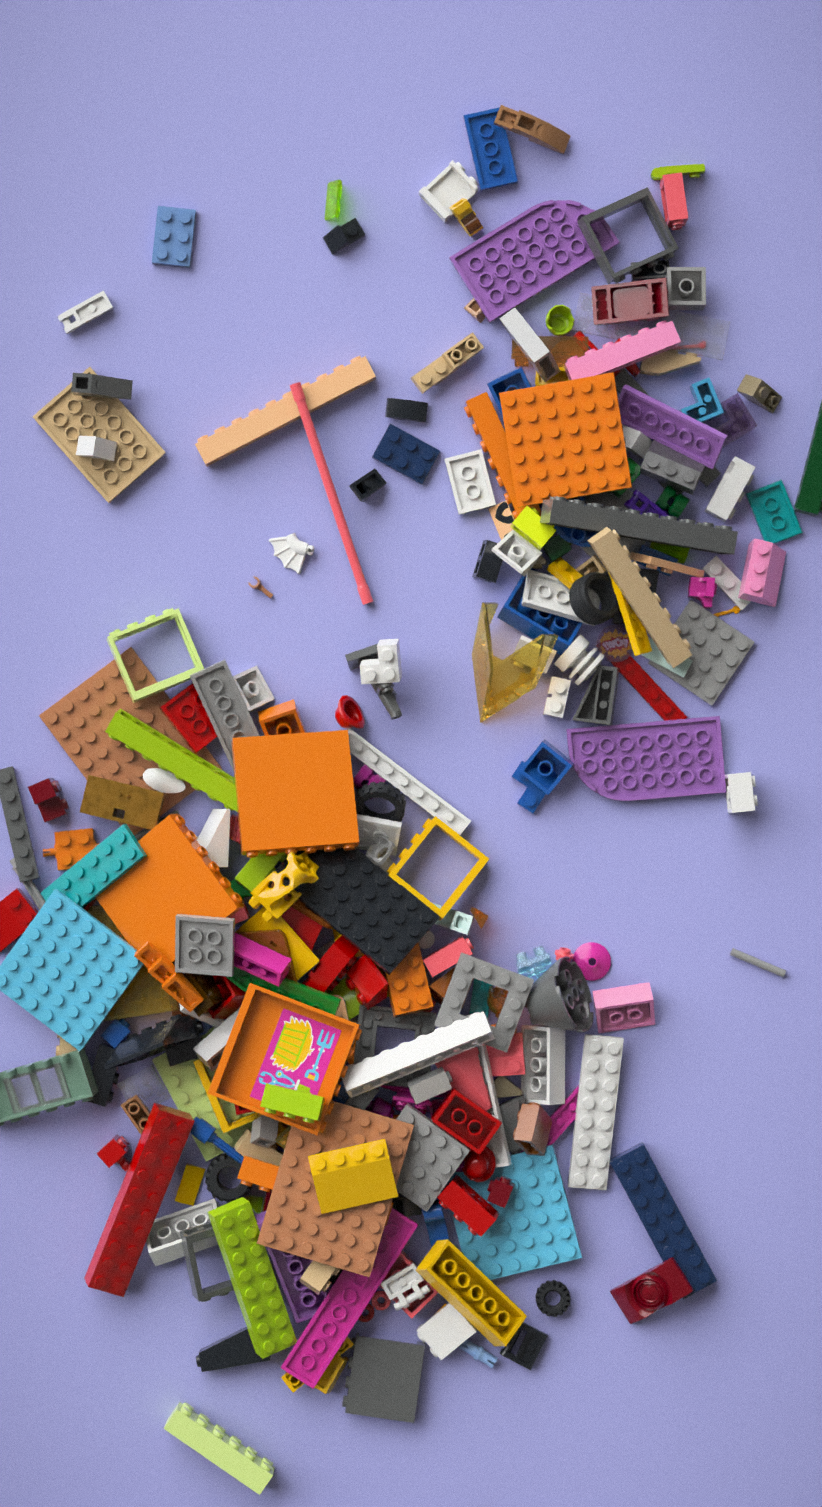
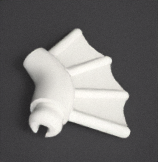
[269,533,314,574]

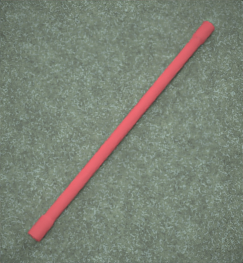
[289,382,373,605]

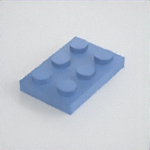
[152,206,196,268]

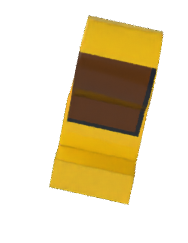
[449,198,483,237]

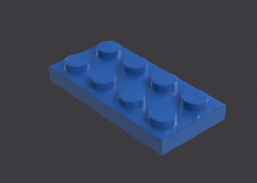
[463,107,518,191]

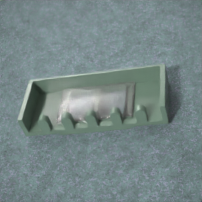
[0,1048,99,1126]

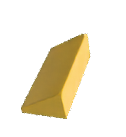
[175,1163,205,1206]

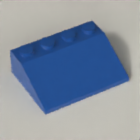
[497,568,583,656]

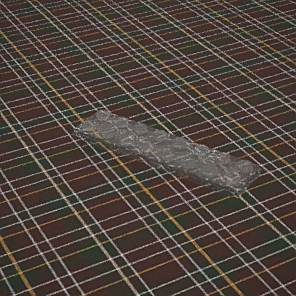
[572,292,730,360]

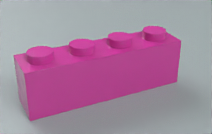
[234,933,292,987]

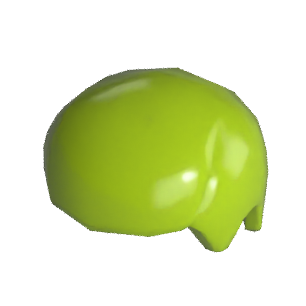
[545,305,575,336]

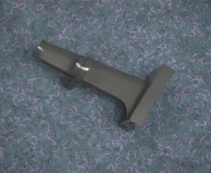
[345,644,402,720]

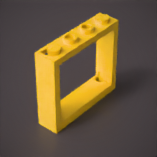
[387,816,489,921]
[193,1059,262,1133]

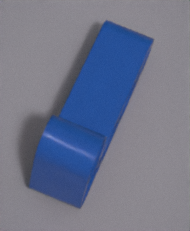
[422,1200,450,1248]

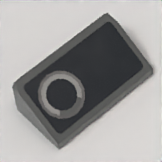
[630,260,670,282]

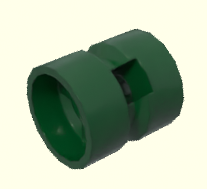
[655,485,690,519]

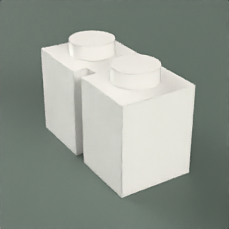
[543,676,571,719]

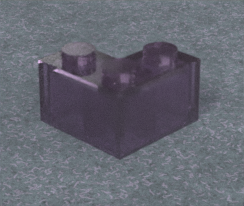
[716,393,757,448]

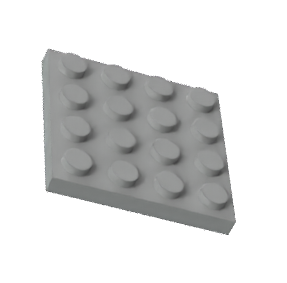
[648,600,754,706]
[396,1103,471,1212]

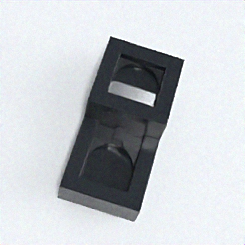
[385,398,428,422]

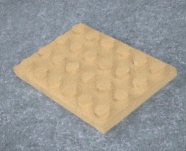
[33,367,166,503]

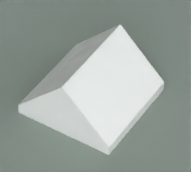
[491,530,542,577]
[233,666,275,713]

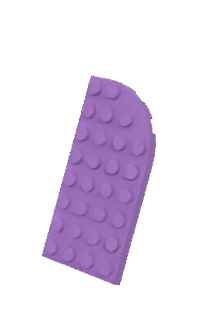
[449,200,620,323]
[566,716,726,801]

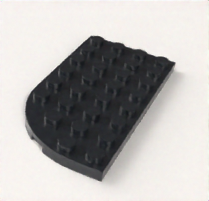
[275,848,440,975]

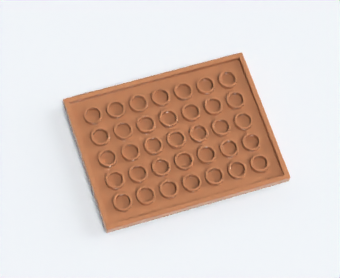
[39,647,223,835]
[257,1101,414,1277]

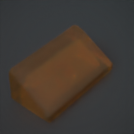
[469,906,488,929]

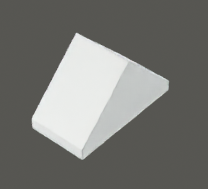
[623,425,653,459]
[76,436,117,461]

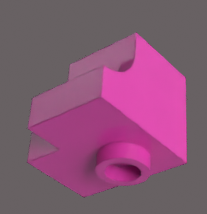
[688,577,717,609]

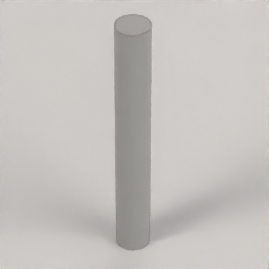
[730,948,786,977]

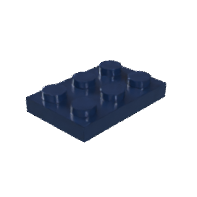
[372,424,440,485]

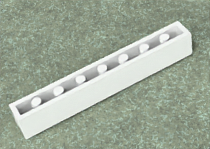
[342,1012,495,1098]

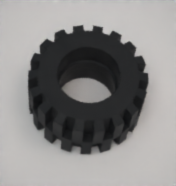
[205,1153,253,1203]

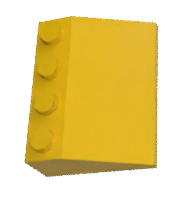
[236,907,320,980]
[308,1139,398,1214]

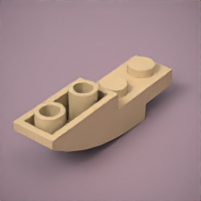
[411,332,484,394]

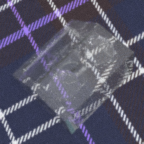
[117,1064,171,1110]

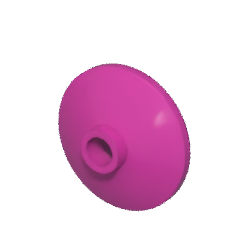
[572,942,611,981]

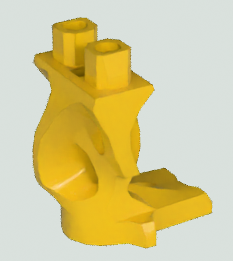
[248,852,319,922]

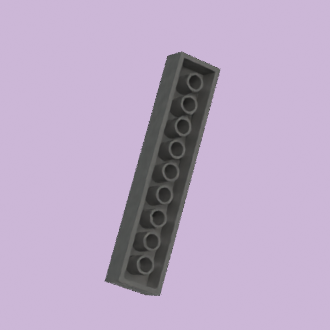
[540,496,738,554]

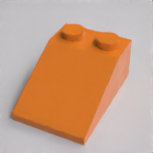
[258,699,306,736]

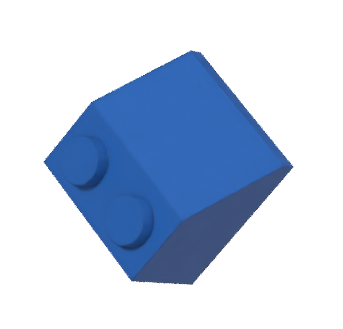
[519,739,574,795]

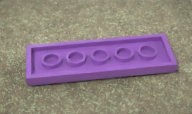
[618,384,728,469]

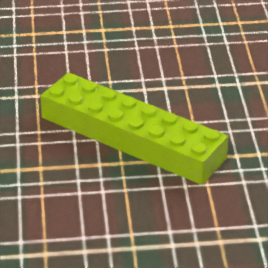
[207,1197,297,1359]

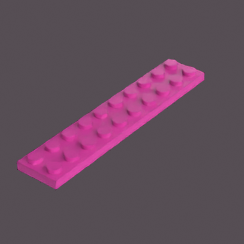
[281,1207,418,1389]

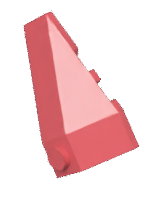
[486,1032,526,1076]

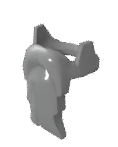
[366,835,394,874]

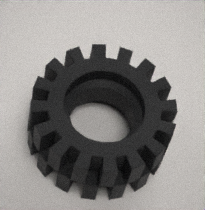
[535,1280,571,1317]

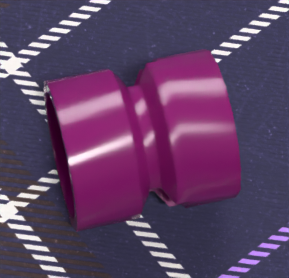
[353,764,386,800]

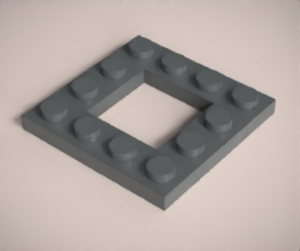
[353,1005,437,1088]

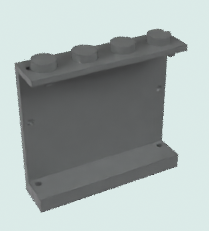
[342,1333,425,1423]

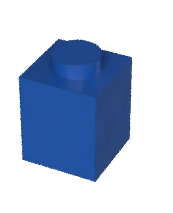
[101,1017,132,1048]

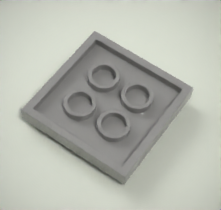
[175,914,235,977]

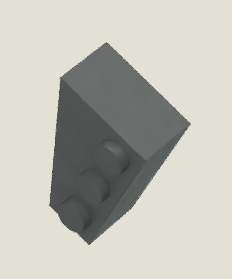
[572,665,620,725]

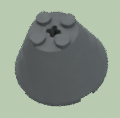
[524,956,593,1032]

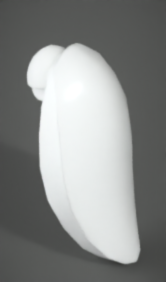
[143,768,185,793]

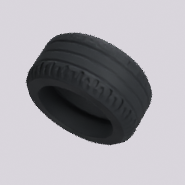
[569,572,620,625]

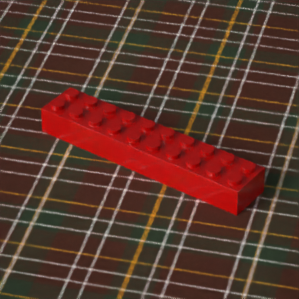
[84,1102,194,1297]

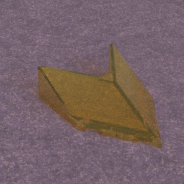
[472,602,558,723]

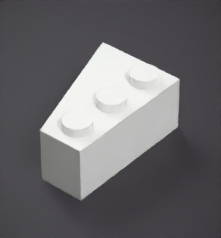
[704,456,755,522]

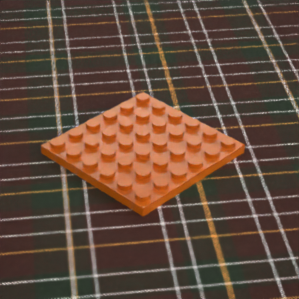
[499,372,632,508]

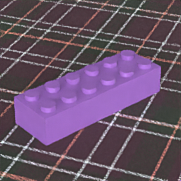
[255,1211,327,1324]

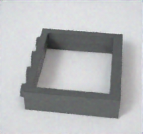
[577,187,679,284]
[180,1209,260,1302]

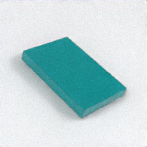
[746,480,803,544]

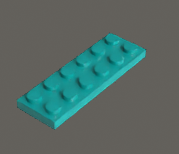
[41,824,147,908]

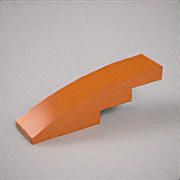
[134,940,204,1012]

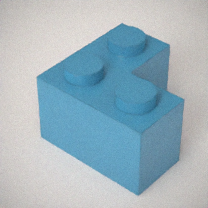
[680,377,724,423]

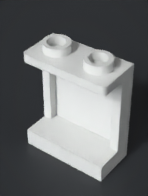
[419,160,478,223]
[416,1302,477,1360]

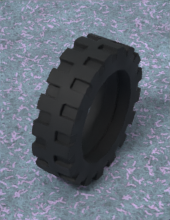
[355,782,406,822]

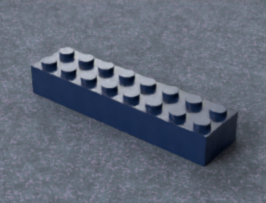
[609,1142,717,1299]

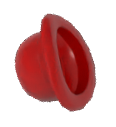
[335,695,365,729]
[462,1147,496,1182]

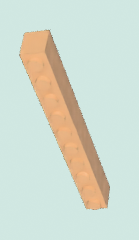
[195,356,376,467]

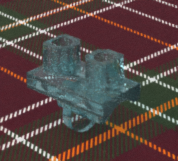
[516,946,552,979]

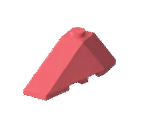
[435,1047,492,1111]

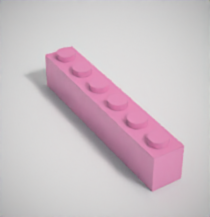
[564,320,681,380]

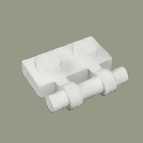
[381,1263,430,1311]

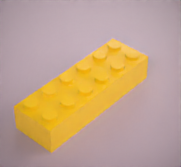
[415,1239,527,1347]

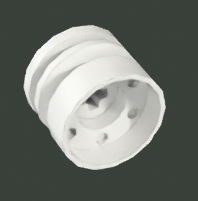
[554,634,604,685]

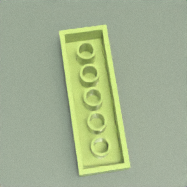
[164,1402,275,1495]

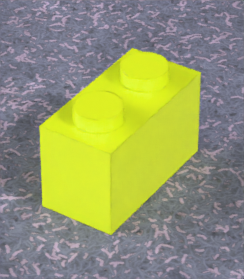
[510,506,556,550]

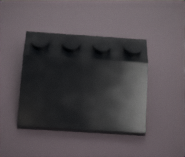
[104,1014,197,1070]

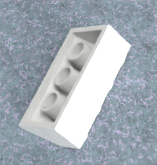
[521,1025,565,1105]
[146,1198,218,1266]

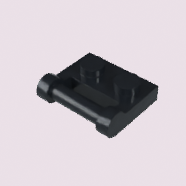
[500,1321,548,1370]

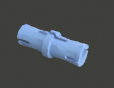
[459,1340,498,1368]

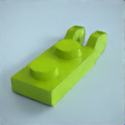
[650,164,705,181]

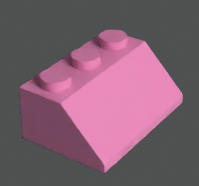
[738,538,786,607]
[592,982,655,1034]

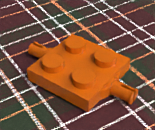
[43,828,100,871]

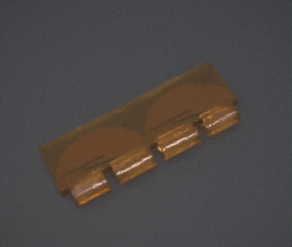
[511,336,589,367]

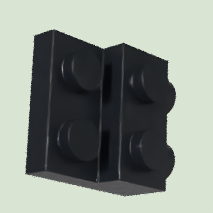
[165,1018,204,1066]

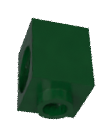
[542,535,573,563]

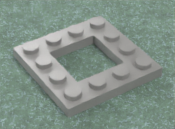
[434,952,534,1053]

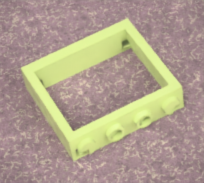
[106,608,204,703]

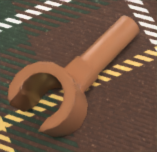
[248,576,273,599]

